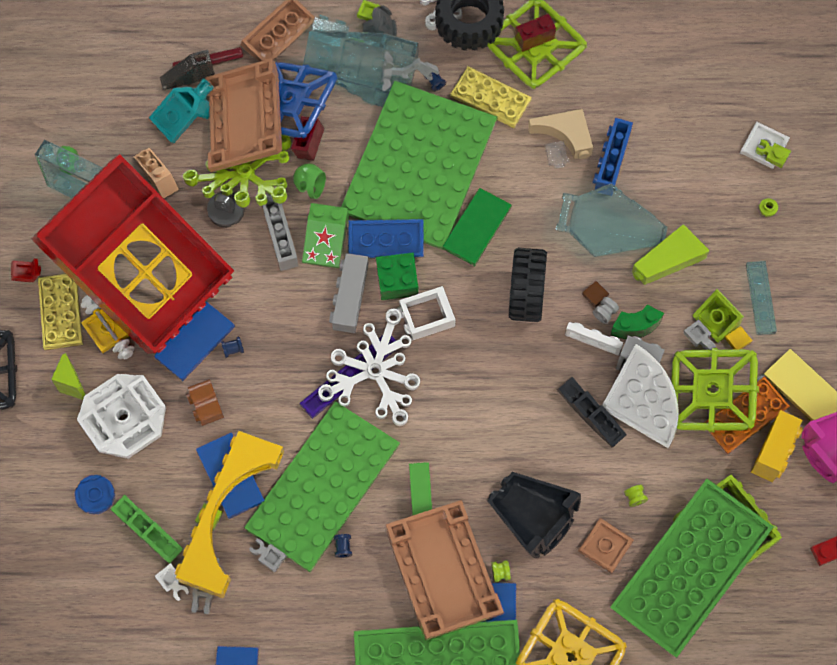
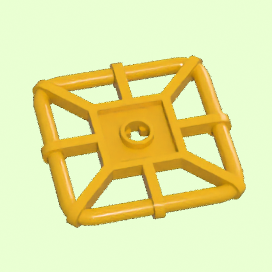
[516,599,627,665]

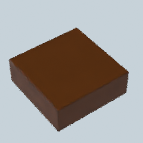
[582,281,609,307]

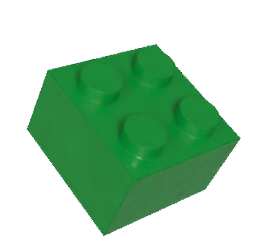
[376,252,419,300]

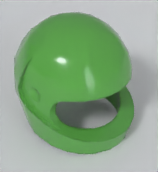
[293,163,326,199]

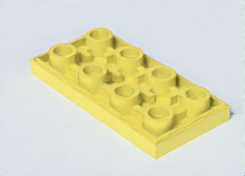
[450,66,532,128]
[38,274,83,350]
[764,349,837,421]

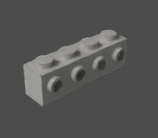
[329,253,369,333]

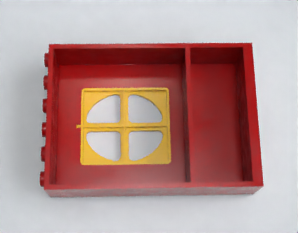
[31,154,234,354]

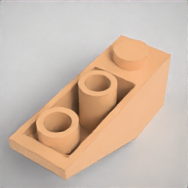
[134,148,179,198]

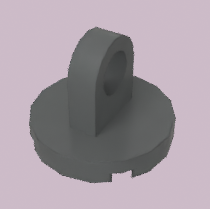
[363,5,397,42]
[207,192,245,228]

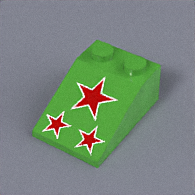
[302,203,349,268]

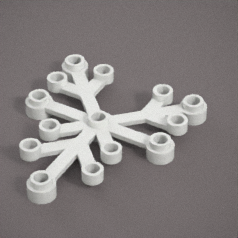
[318,308,420,426]

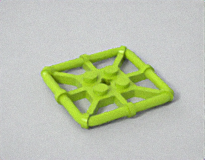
[487,0,587,89]
[671,348,759,432]

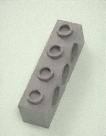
[261,194,298,271]

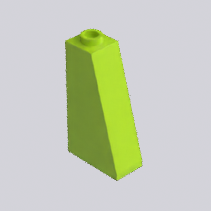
[632,224,709,285]

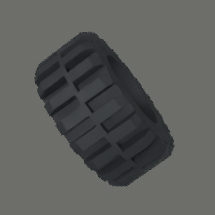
[435,0,504,51]
[509,247,547,322]

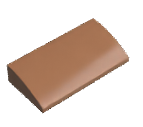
[240,0,317,62]

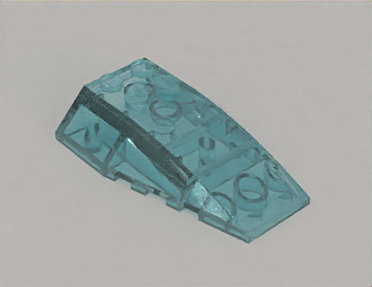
[303,31,419,107]

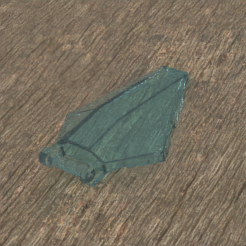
[555,183,667,257]

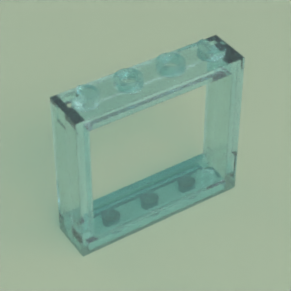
[34,139,103,198]

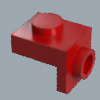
[11,258,41,283]

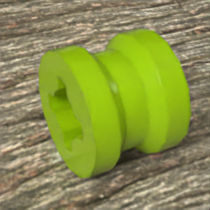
[624,485,648,507]
[491,560,511,582]

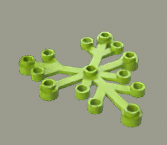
[183,135,292,208]

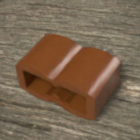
[186,379,224,426]

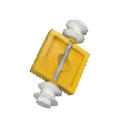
[81,295,134,359]

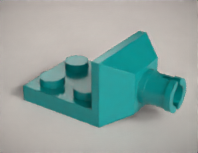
[149,79,214,143]

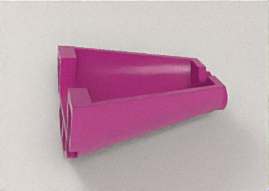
[801,412,837,484]

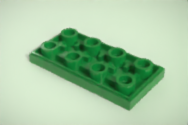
[442,188,512,266]

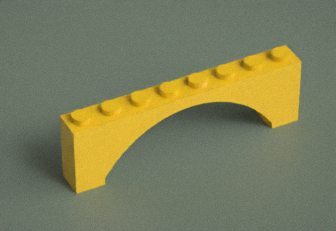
[175,431,284,598]

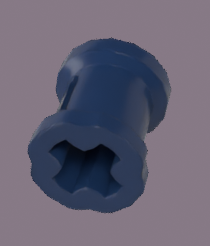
[424,69,446,91]
[221,336,244,358]
[334,534,352,558]

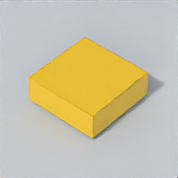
[725,326,753,349]

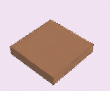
[578,518,634,574]

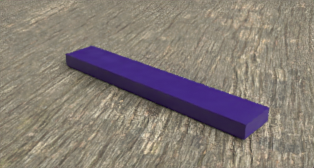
[300,335,396,419]

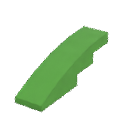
[409,462,432,516]
[110,495,183,564]

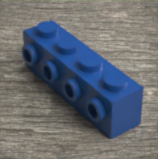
[592,118,633,196]

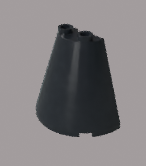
[487,472,581,558]

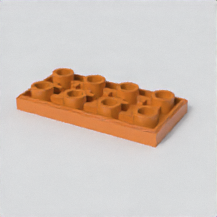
[704,376,790,455]

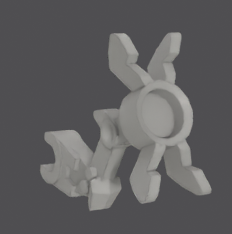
[381,51,439,91]

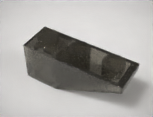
[160,50,215,91]

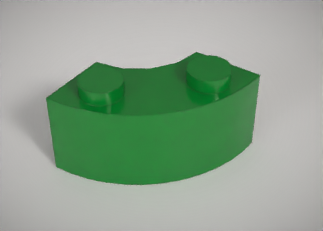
[610,304,664,339]

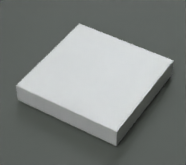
[740,122,790,169]

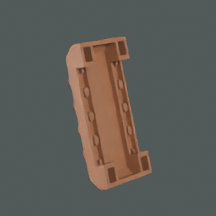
[206,58,282,172]
[385,500,504,640]

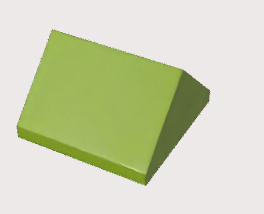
[692,289,744,343]
[51,353,86,400]

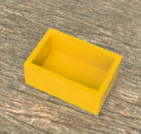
[751,410,803,483]

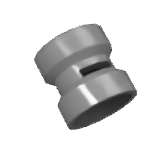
[593,297,619,324]

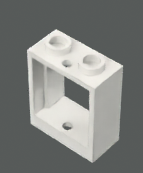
[397,286,455,341]

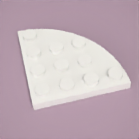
[603,344,678,448]

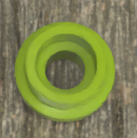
[759,198,778,217]

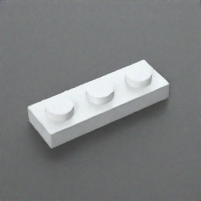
[565,322,623,356]

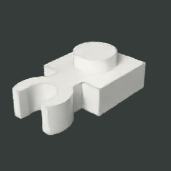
[155,563,189,601]

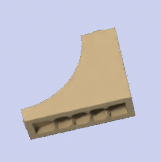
[528,109,593,159]

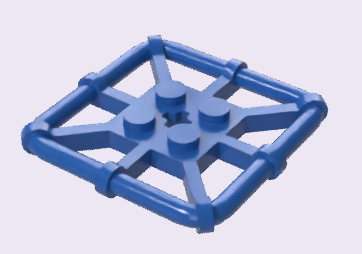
[275,62,338,138]

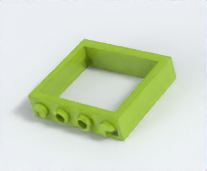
[673,475,782,567]

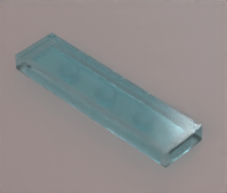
[746,261,777,335]

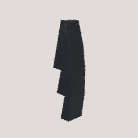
[556,377,627,447]

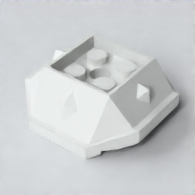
[77,374,166,459]

